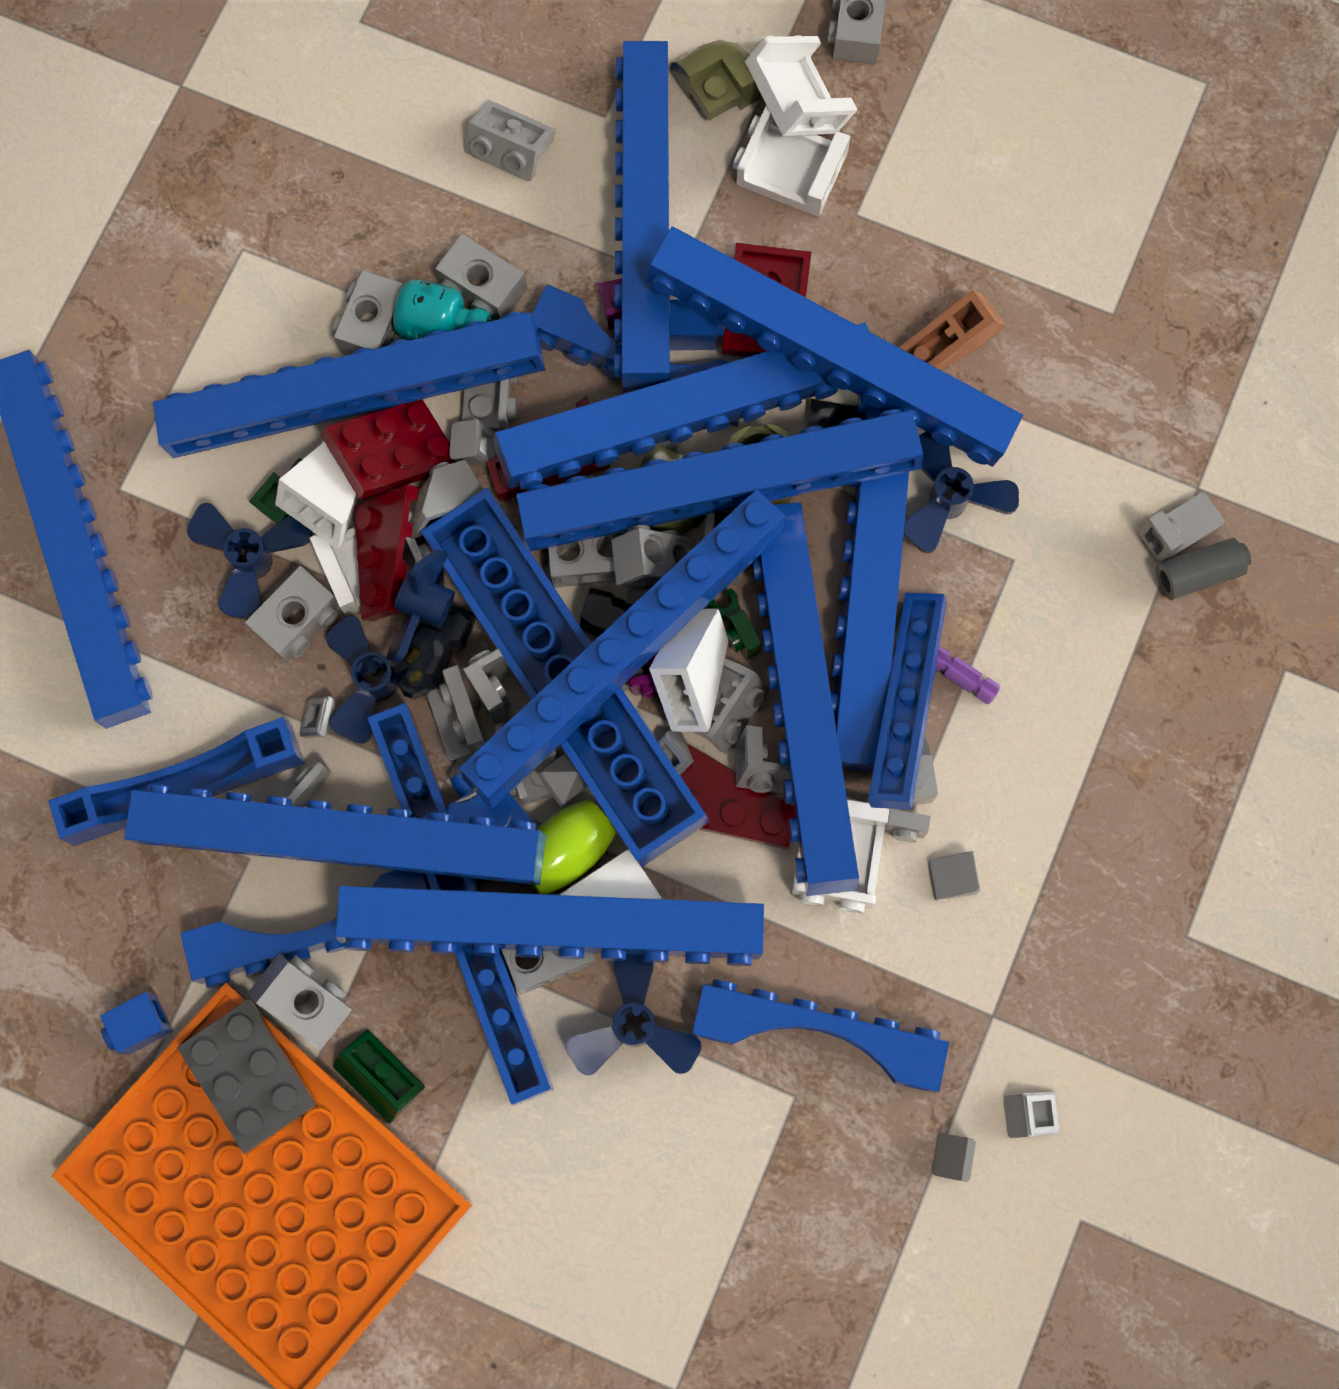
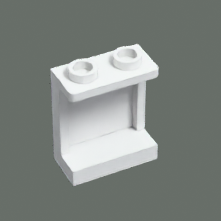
[745,35,857,136]
[733,105,851,217]
[310,511,430,616]
[791,800,890,913]

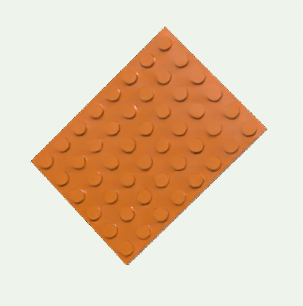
[51,983,473,1389]

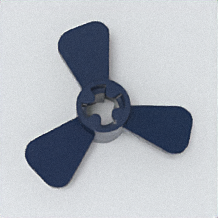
[904,432,1019,553]
[187,503,313,620]
[386,549,455,663]
[327,615,444,745]
[566,954,702,1075]

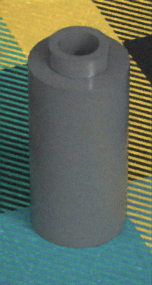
[1156,538,1251,600]

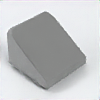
[450,419,495,469]
[929,851,980,901]
[1004,1091,1060,1138]
[932,1134,976,1182]

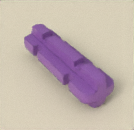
[935,646,1000,704]

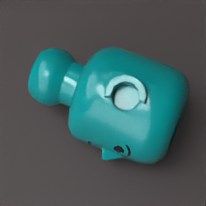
[393,279,491,340]

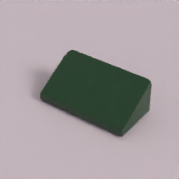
[333,1029,425,1123]

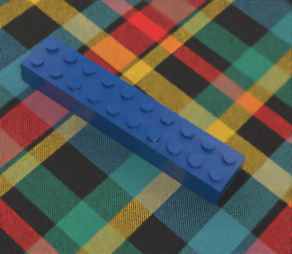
[421,488,710,867]

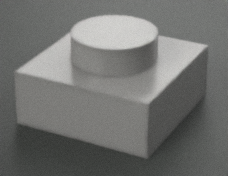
[884,809,931,842]

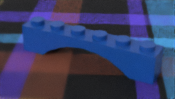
[532,284,742,427]
[48,717,305,846]
[180,870,431,988]
[692,979,949,1093]

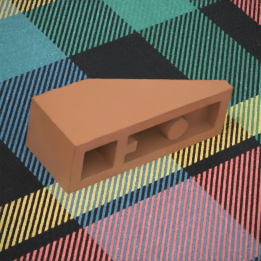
[899,290,1006,370]

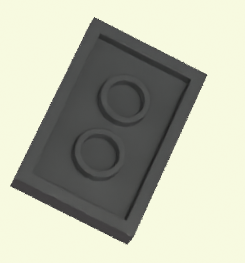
[177,999,318,1154]

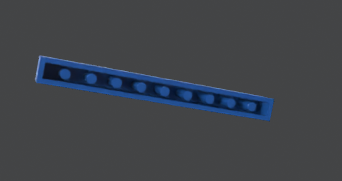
[614,41,670,392]
[645,226,1023,467]
[153,312,546,458]
[494,322,869,490]
[0,350,153,729]
[830,395,909,773]
[516,409,923,552]
[459,489,786,809]
[752,502,859,896]
[367,703,554,1106]
[124,784,546,885]
[335,886,764,966]

